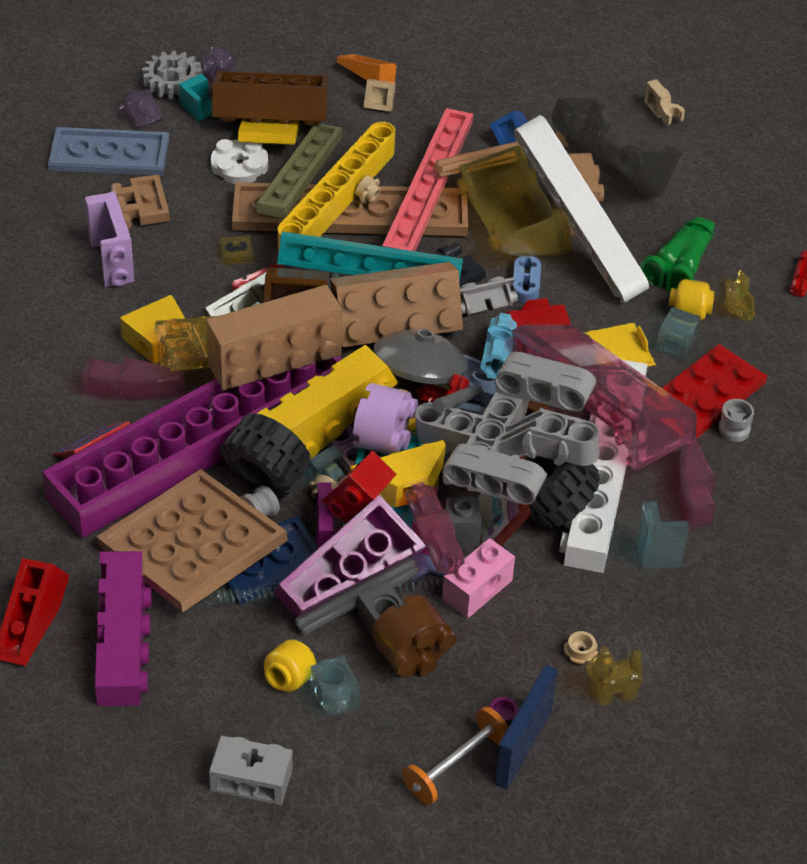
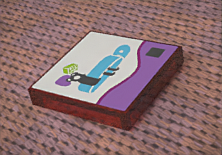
[477,493,531,546]

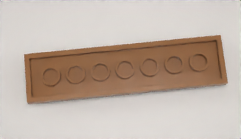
[232,182,468,236]

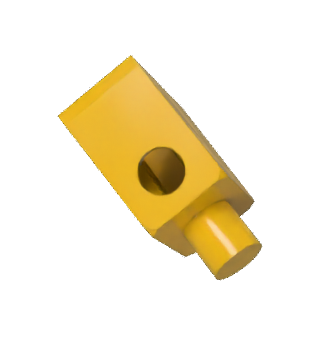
[120,295,191,365]

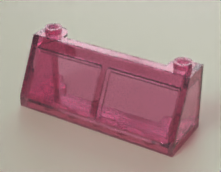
[512,325,697,471]

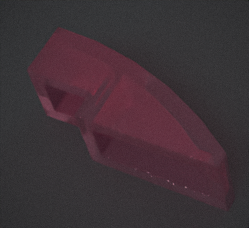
[81,357,186,401]
[676,432,716,531]

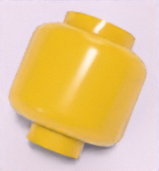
[669,279,715,321]
[264,639,316,692]

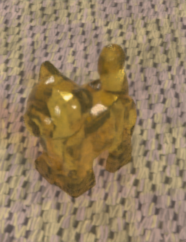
[585,645,643,706]

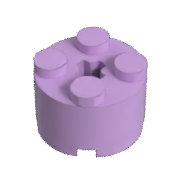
[353,383,418,455]

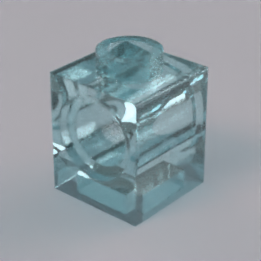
[656,307,701,360]
[311,655,360,718]

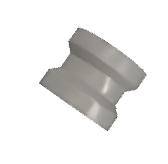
[240,485,280,518]

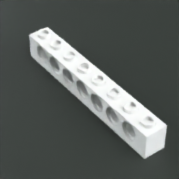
[559,357,648,573]

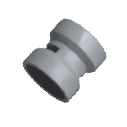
[718,399,754,442]

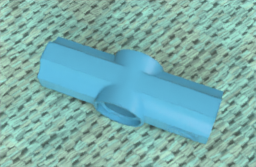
[481,313,517,379]

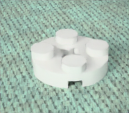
[211,139,268,184]

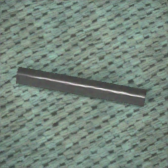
[432,384,483,412]

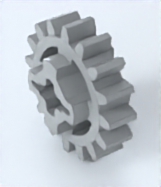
[142,51,202,99]

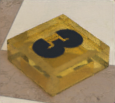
[220,235,253,265]

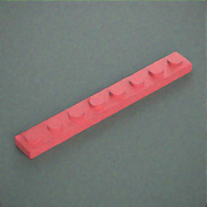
[383,108,473,251]

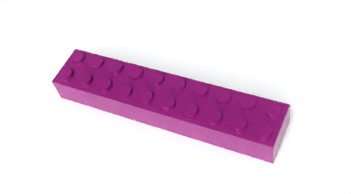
[42,356,342,538]

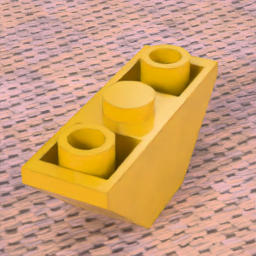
[350,440,446,508]

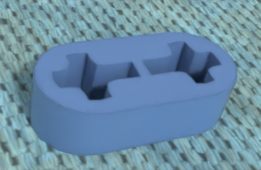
[512,255,541,303]

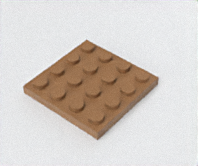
[96,469,288,612]

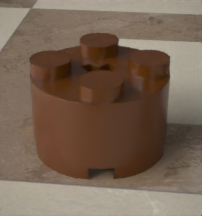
[371,595,457,677]

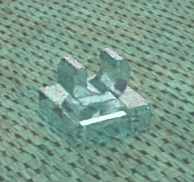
[304,444,343,483]

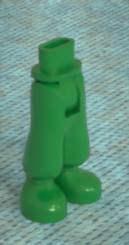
[639,217,715,292]

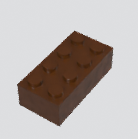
[212,70,329,125]

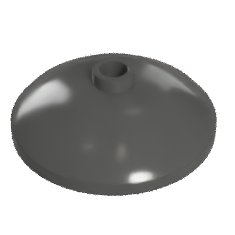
[373,329,467,384]

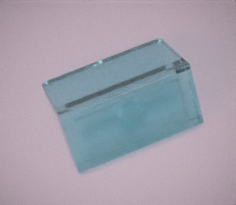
[636,501,689,569]

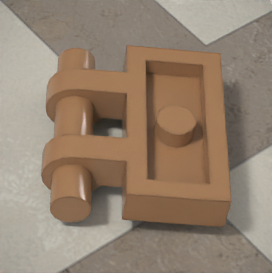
[110,174,170,229]

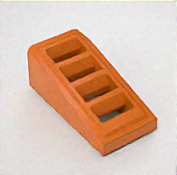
[337,54,397,83]

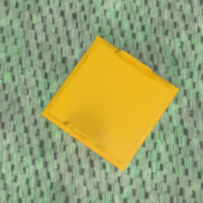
[577,323,656,376]

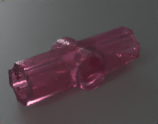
[405,482,465,575]

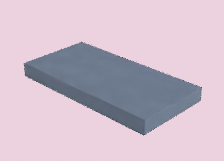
[48,127,169,176]

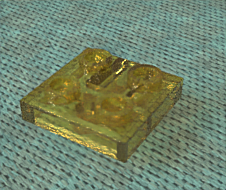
[154,316,216,371]

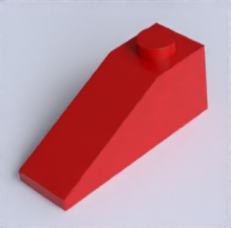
[0,558,70,666]

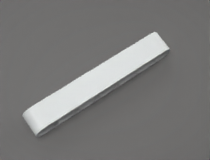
[514,115,649,304]

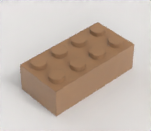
[330,262,463,347]
[206,285,342,391]

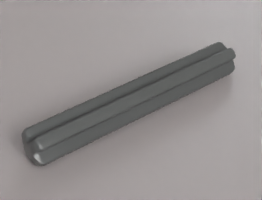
[295,557,419,635]

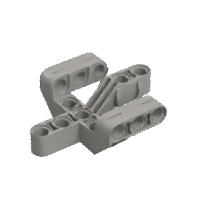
[415,352,599,505]

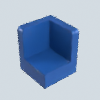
[490,111,528,145]

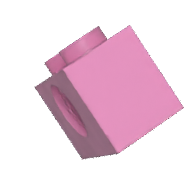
[442,538,515,619]

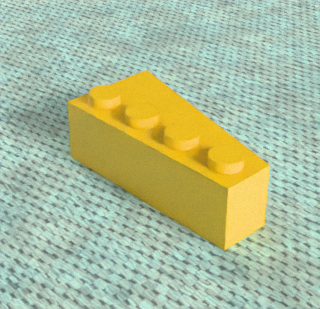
[257,345,398,460]

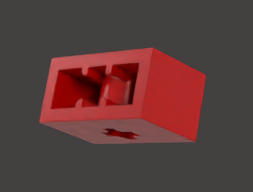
[322,450,397,524]

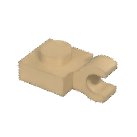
[644,79,685,125]

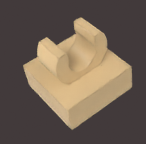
[364,79,396,112]

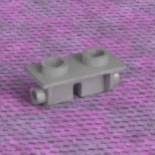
[460,276,518,316]

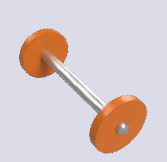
[402,707,509,805]

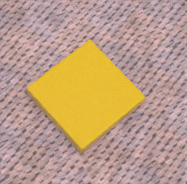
[238,118,299,145]

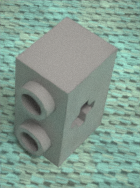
[209,735,293,805]

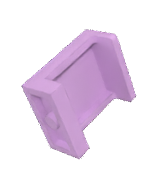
[85,192,135,287]

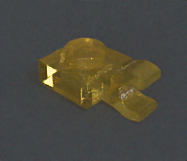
[724,270,755,322]

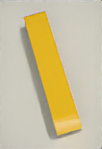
[278,122,395,254]

